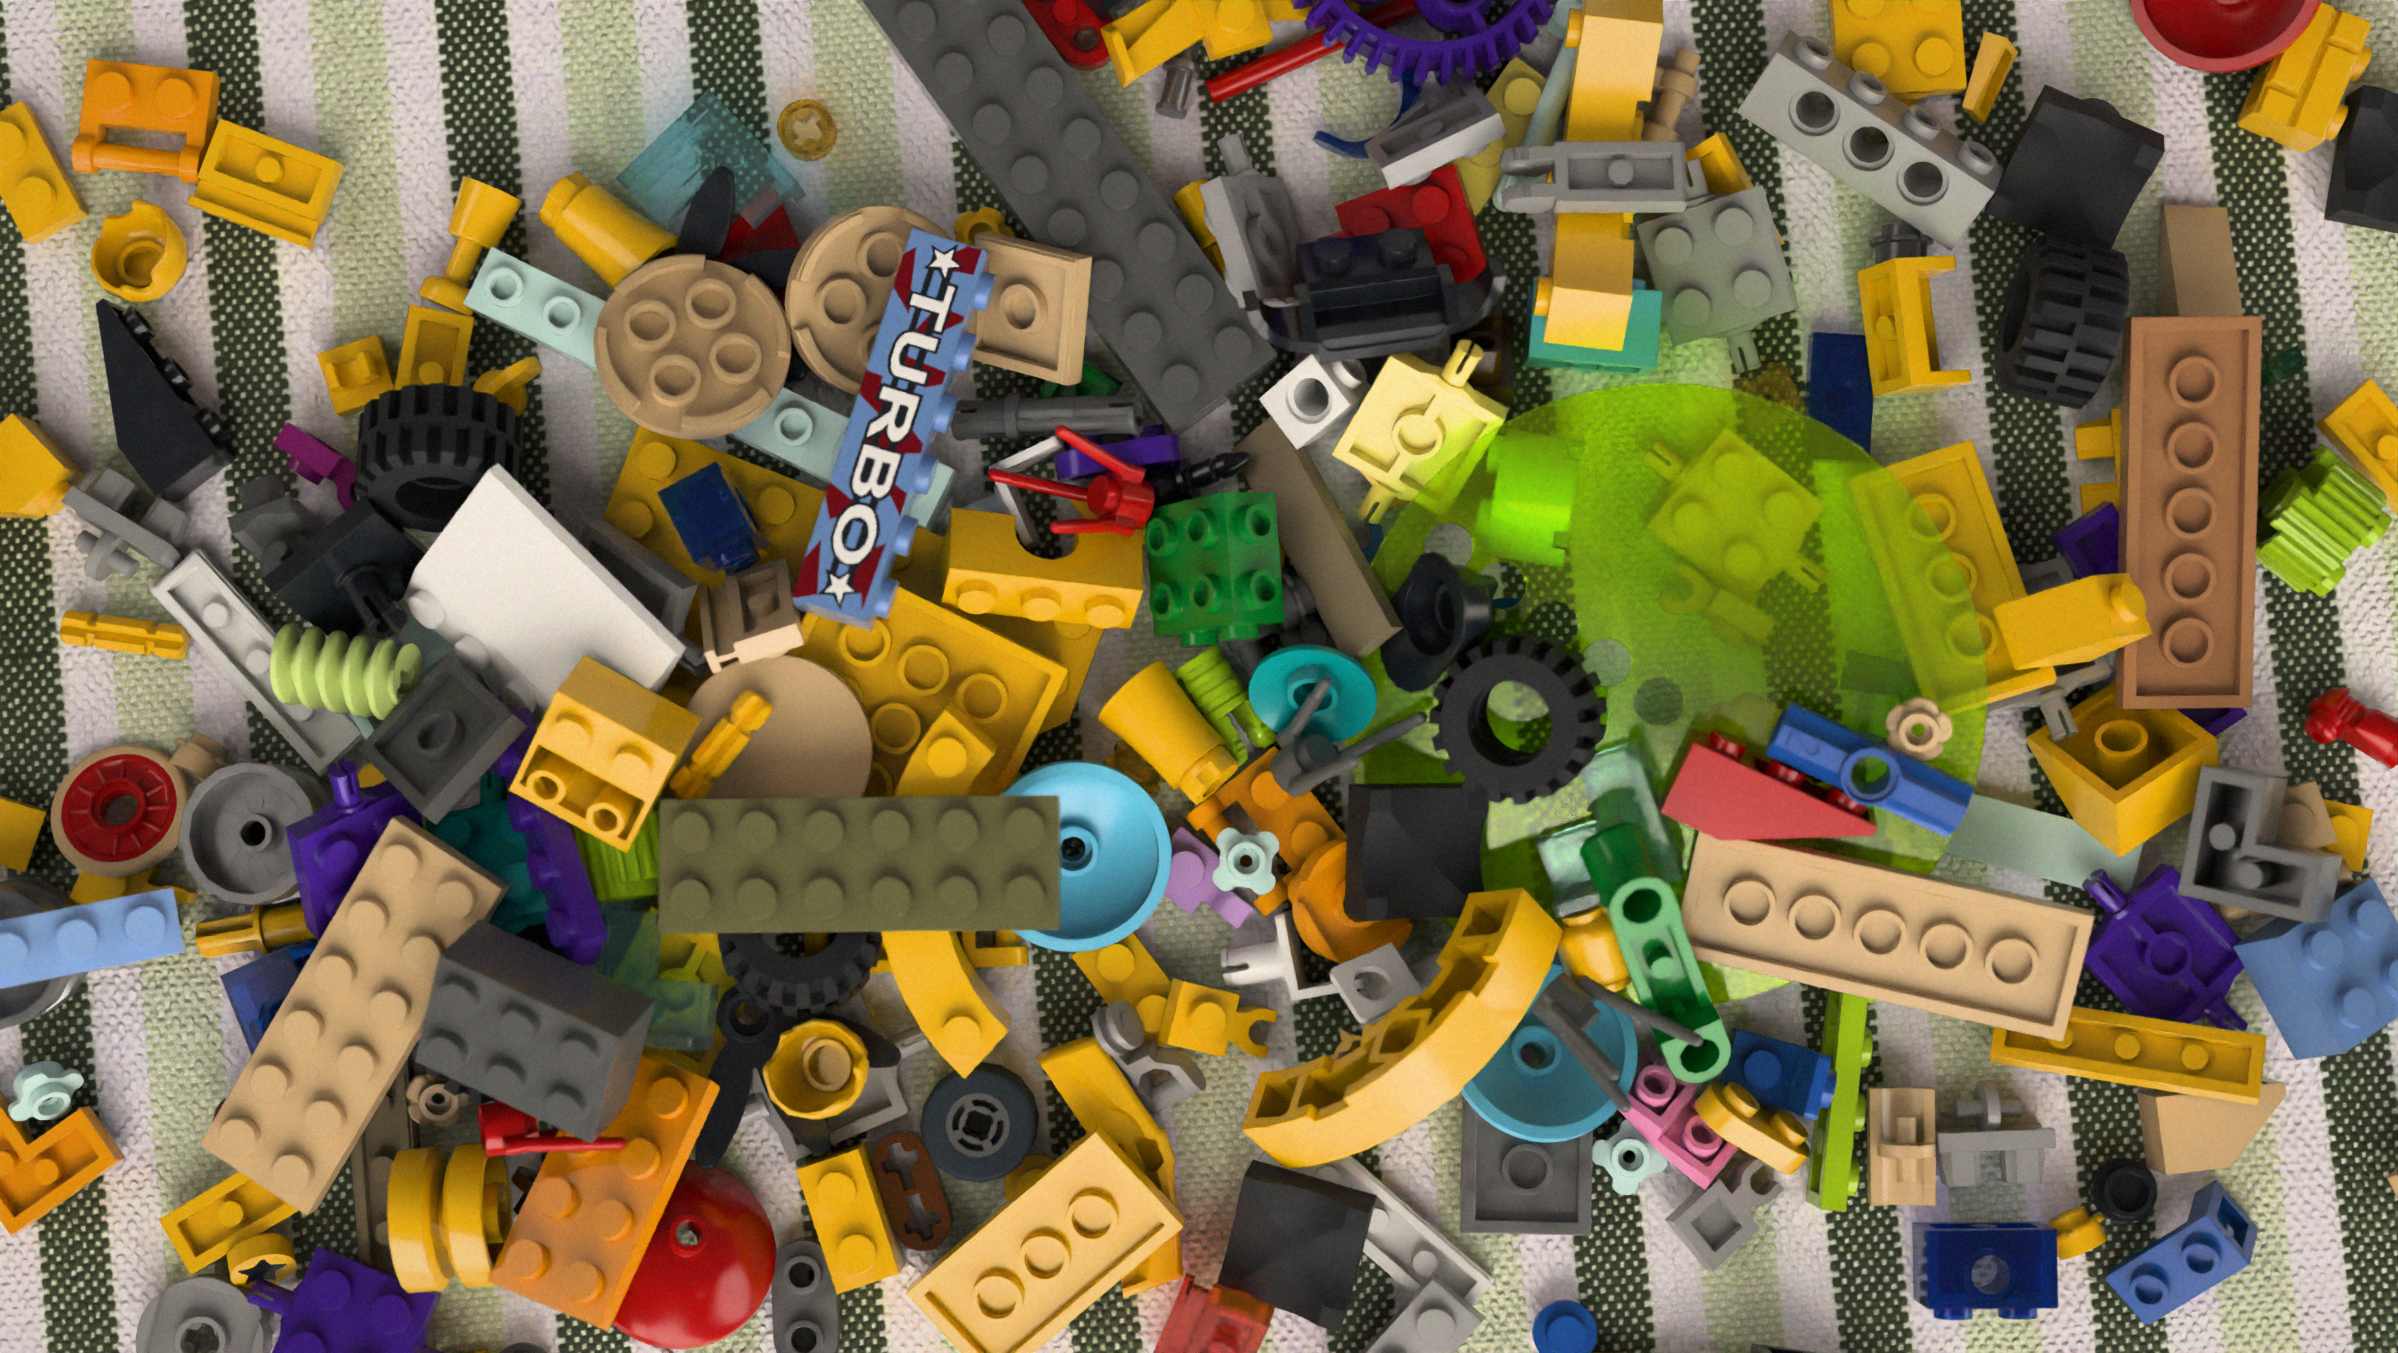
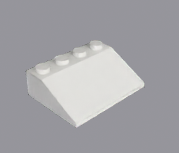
[403,463,686,731]

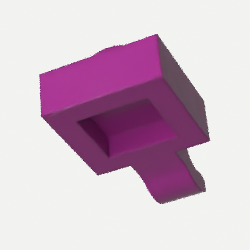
[273,422,357,511]

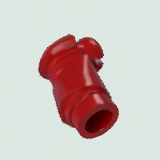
[2304,688,2398,769]

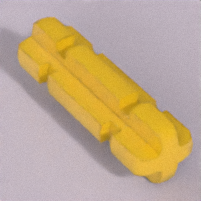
[60,610,191,660]
[670,688,773,799]

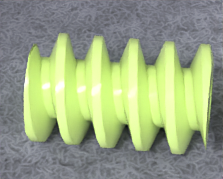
[270,623,422,721]

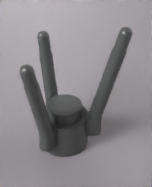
[1271,677,1427,797]
[1531,973,1703,1112]

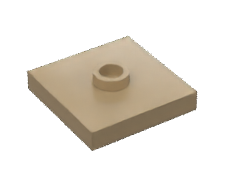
[968,231,1092,386]

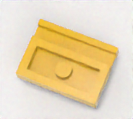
[187,118,345,252]

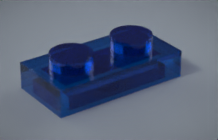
[1801,332,1873,465]

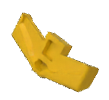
[1100,0,1359,89]
[1036,1037,1184,1299]

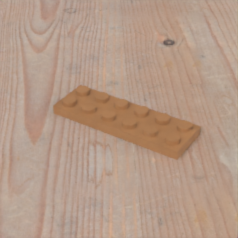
[2115,316,2262,709]

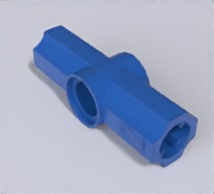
[1765,700,1974,839]

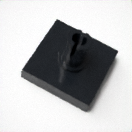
[263,496,429,641]

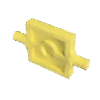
[1332,339,1509,524]

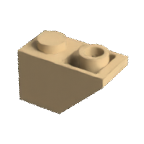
[2137,1077,2286,1175]

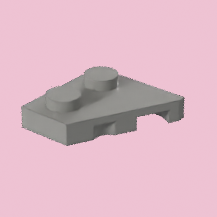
[1364,72,1507,190]

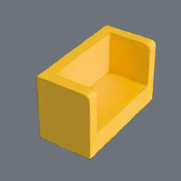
[1857,255,1972,397]

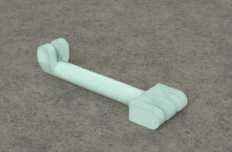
[1492,0,1582,212]

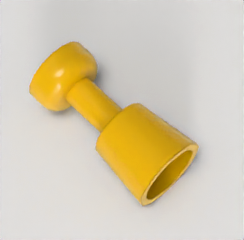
[418,176,522,317]

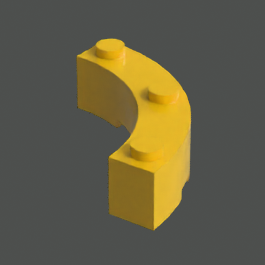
[1533,0,1663,351]
[882,702,1012,1079]
[1241,888,1563,1169]

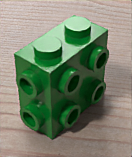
[1145,491,1285,648]

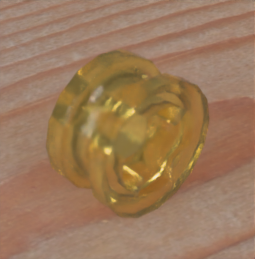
[777,99,837,162]

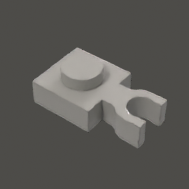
[1665,1155,1784,1271]

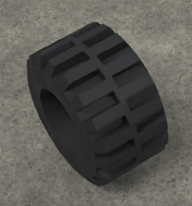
[1994,234,2130,410]
[355,383,525,533]
[1429,631,1607,805]
[717,932,882,1017]

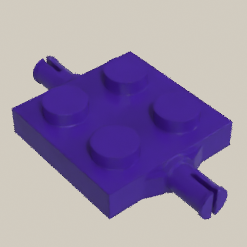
[285,759,424,940]
[2082,863,2248,1031]
[247,1246,443,1353]

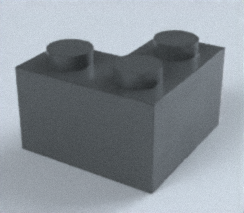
[2177,765,2342,924]

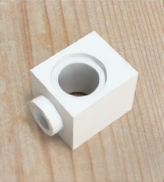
[1259,353,1370,450]

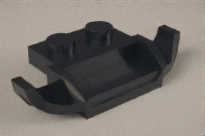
[1242,227,1507,364]

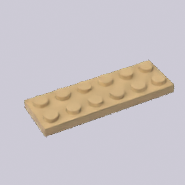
[199,815,511,1216]
[1680,830,2095,1042]

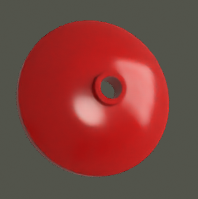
[2129,0,2322,73]
[612,1159,776,1349]

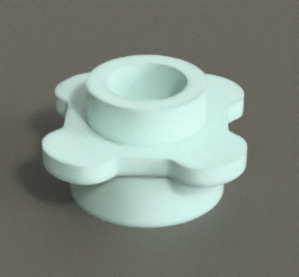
[1212,828,1280,895]
[8,1061,84,1121]
[1592,1119,1668,1195]

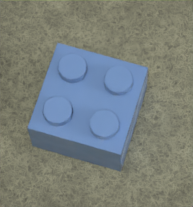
[2233,877,2398,1060]

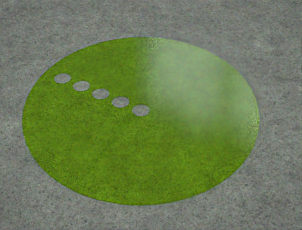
[1345,382,1988,1005]

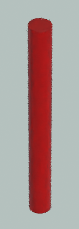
[1204,0,1421,105]

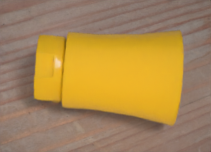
[539,172,680,292]
[1097,660,1239,805]

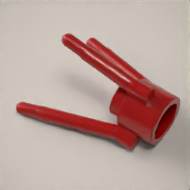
[987,424,1155,537]
[478,1098,626,1158]

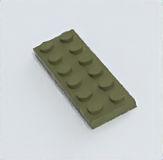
[659,795,1062,934]

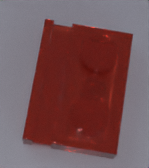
[1152,1272,1275,1353]

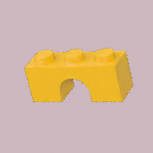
[940,507,1143,630]

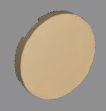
[785,205,952,396]
[593,254,791,439]
[677,654,874,799]

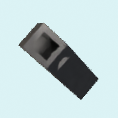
[96,298,238,503]

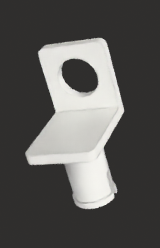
[944,436,1065,547]
[1220,910,1371,1001]
[1329,942,1444,1024]

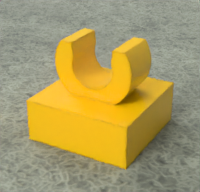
[316,334,396,417]

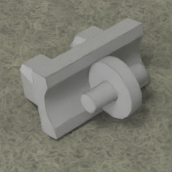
[61,467,192,581]
[1935,1080,2056,1187]

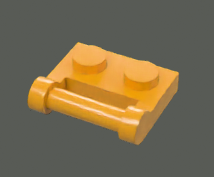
[71,59,221,185]
[1185,746,1347,917]

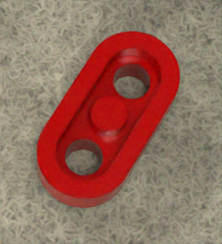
[1020,0,1114,71]

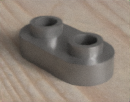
[771,1237,841,1353]

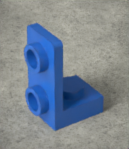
[1719,1028,1837,1120]
[2106,1180,2259,1324]

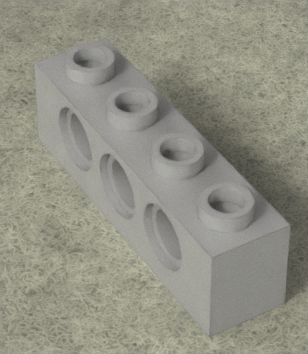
[1737,30,2005,251]

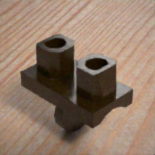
[1450,297,1514,403]

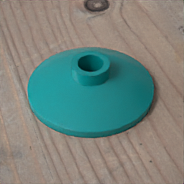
[1248,644,1378,743]

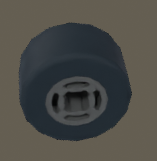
[920,1062,1039,1183]

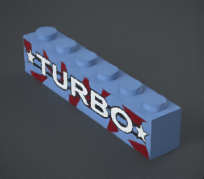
[791,228,997,632]

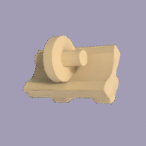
[1866,1087,1936,1206]

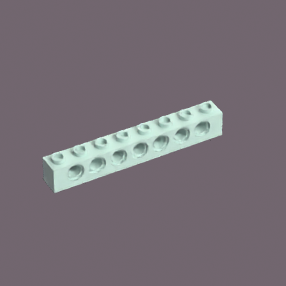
[463,247,960,533]

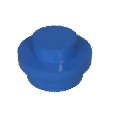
[1532,1300,1597,1353]

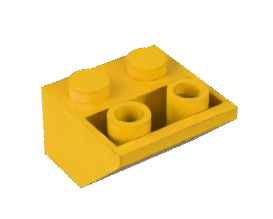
[509,655,702,854]

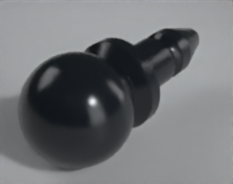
[1143,452,1251,508]

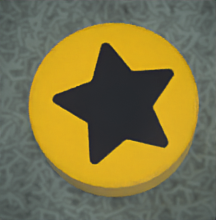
[227,1233,297,1288]

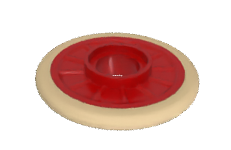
[51,744,192,877]

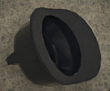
[1380,551,1498,693]

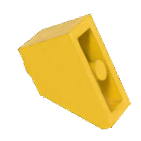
[0,413,87,519]
[1993,573,2152,670]

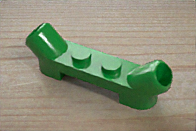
[1580,821,1731,1083]

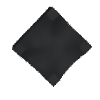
[1985,84,2165,249]
[2324,85,2398,233]
[1345,783,1489,921]
[1214,1159,1377,1332]

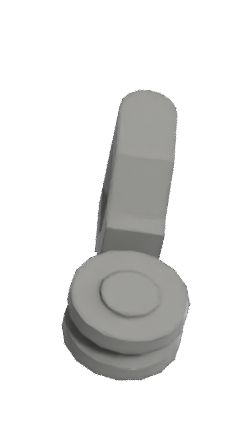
[1092,999,1206,1115]

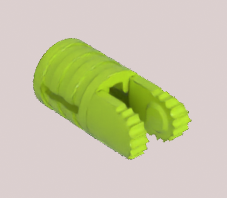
[1172,645,1277,766]

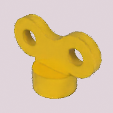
[473,356,543,416]

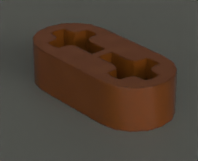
[871,1130,954,1252]

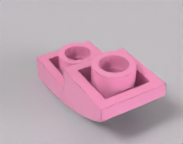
[1618,1047,1739,1190]

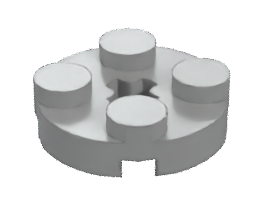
[135,1273,272,1353]

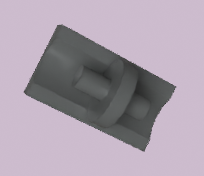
[228,475,322,576]

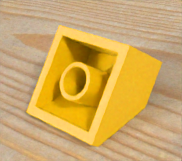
[2027,680,2218,857]

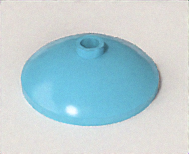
[999,760,1172,952]
[1460,953,1638,1142]

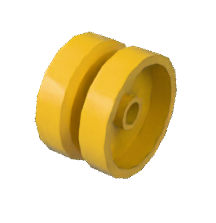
[387,1142,514,1293]

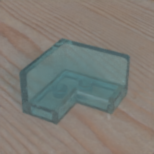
[616,89,806,230]
[1537,739,1682,917]
[584,908,719,1051]

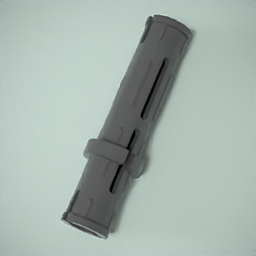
[950,393,1145,444]

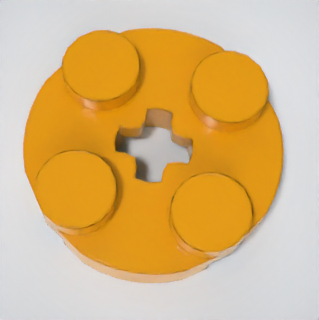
[1288,837,1414,964]

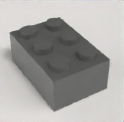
[415,919,656,1144]

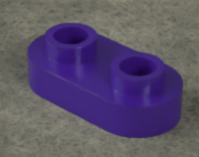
[1053,424,1183,482]

